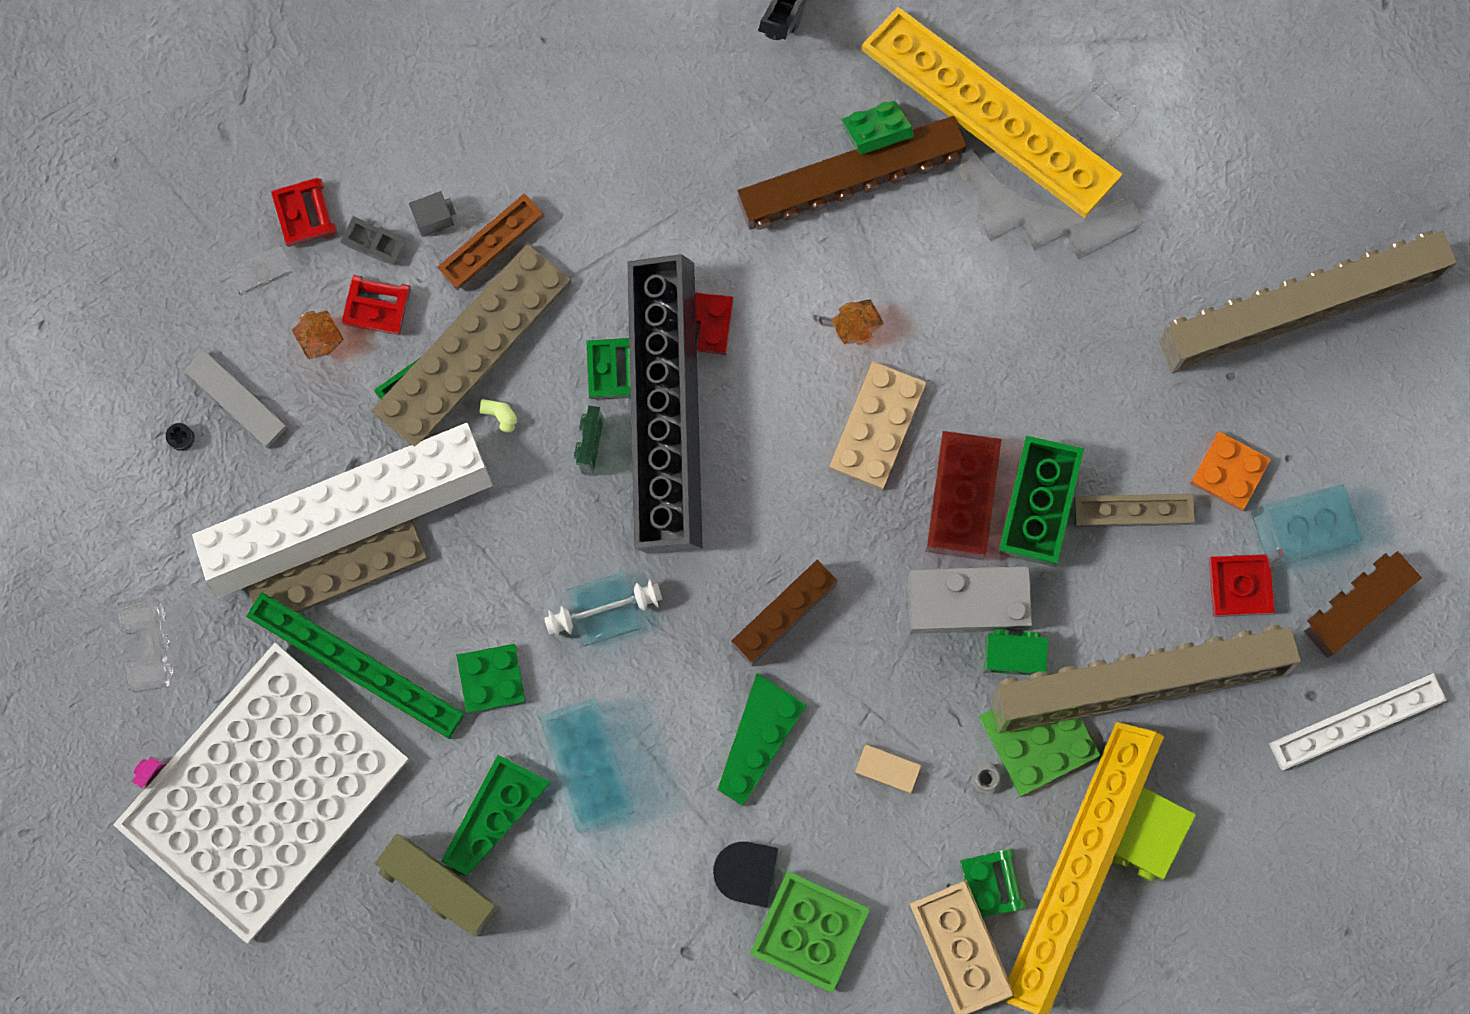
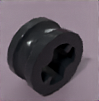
[165,423,195,451]

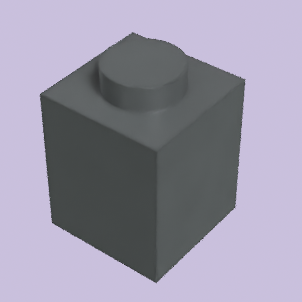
[409,191,456,237]

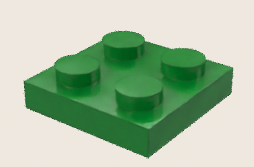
[841,100,914,155]
[456,644,526,714]

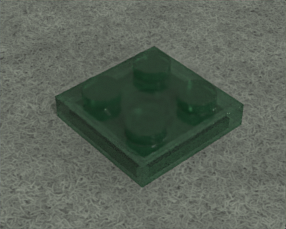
[574,405,604,476]

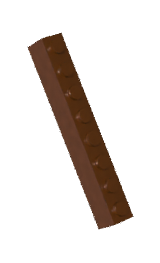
[737,116,966,230]

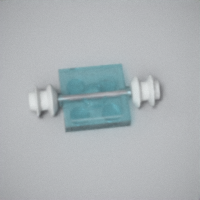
[544,572,663,647]

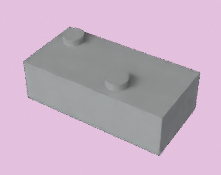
[908,566,1032,634]

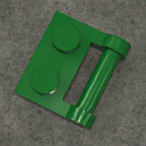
[586,338,631,399]
[960,849,1027,918]

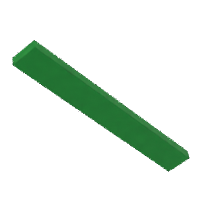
[246,591,465,739]

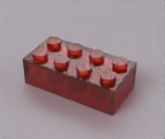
[925,431,1002,560]

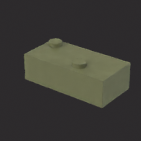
[374,833,501,937]

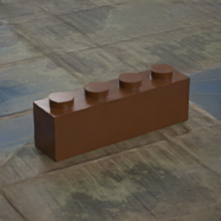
[1304,551,1422,658]
[731,559,838,666]

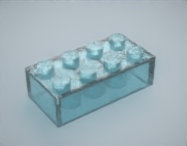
[539,697,636,833]

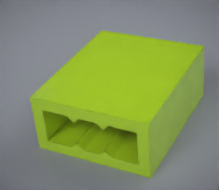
[1112,787,1196,883]

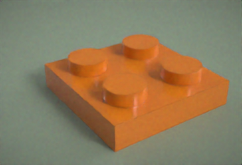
[1190,431,1271,511]

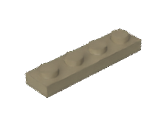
[1074,494,1195,527]

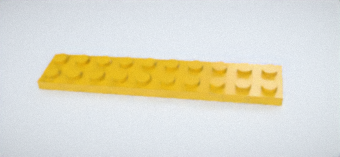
[861,7,1122,219]
[1002,722,1164,1014]

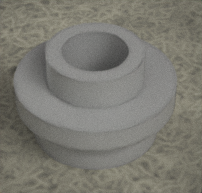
[971,764,1002,794]

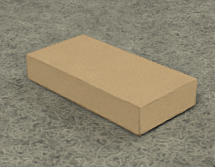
[855,744,921,794]

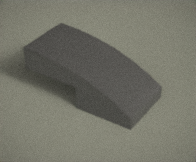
[340,216,406,266]

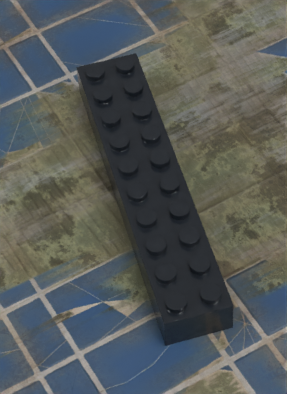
[627,254,703,554]

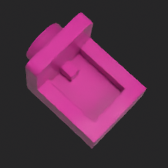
[132,757,166,789]

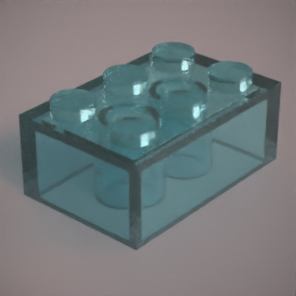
[1251,484,1363,568]

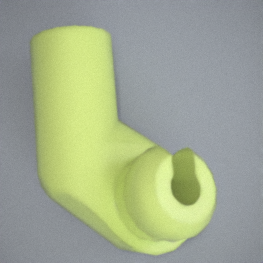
[480,399,517,433]

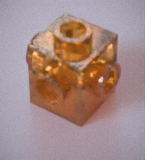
[831,299,884,345]
[292,310,344,360]

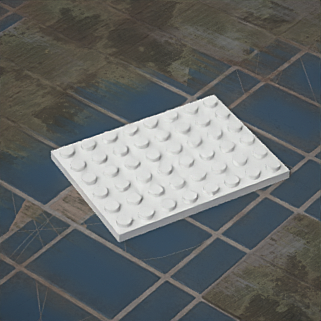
[113,643,410,944]

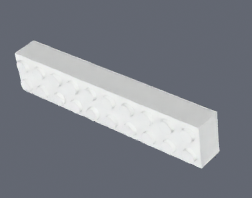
[192,423,493,598]

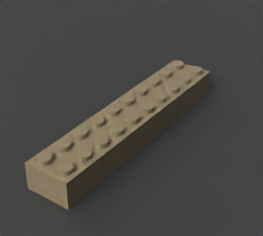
[1159,230,1457,373]
[990,625,1301,734]

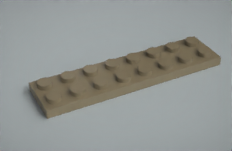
[371,244,571,447]

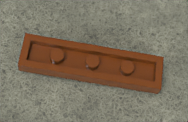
[437,193,544,291]

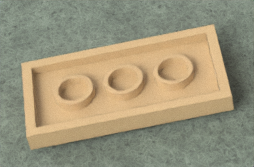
[829,361,926,490]
[910,880,1014,1014]

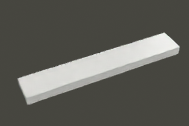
[1269,673,1447,771]

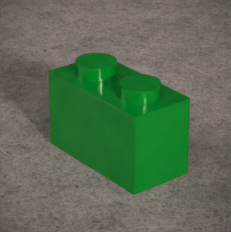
[984,629,1048,676]

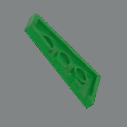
[717,673,807,806]
[441,755,551,876]

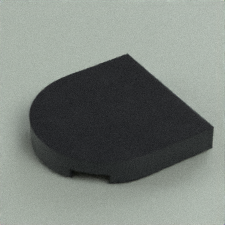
[713,841,779,908]

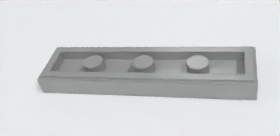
[183,350,287,448]

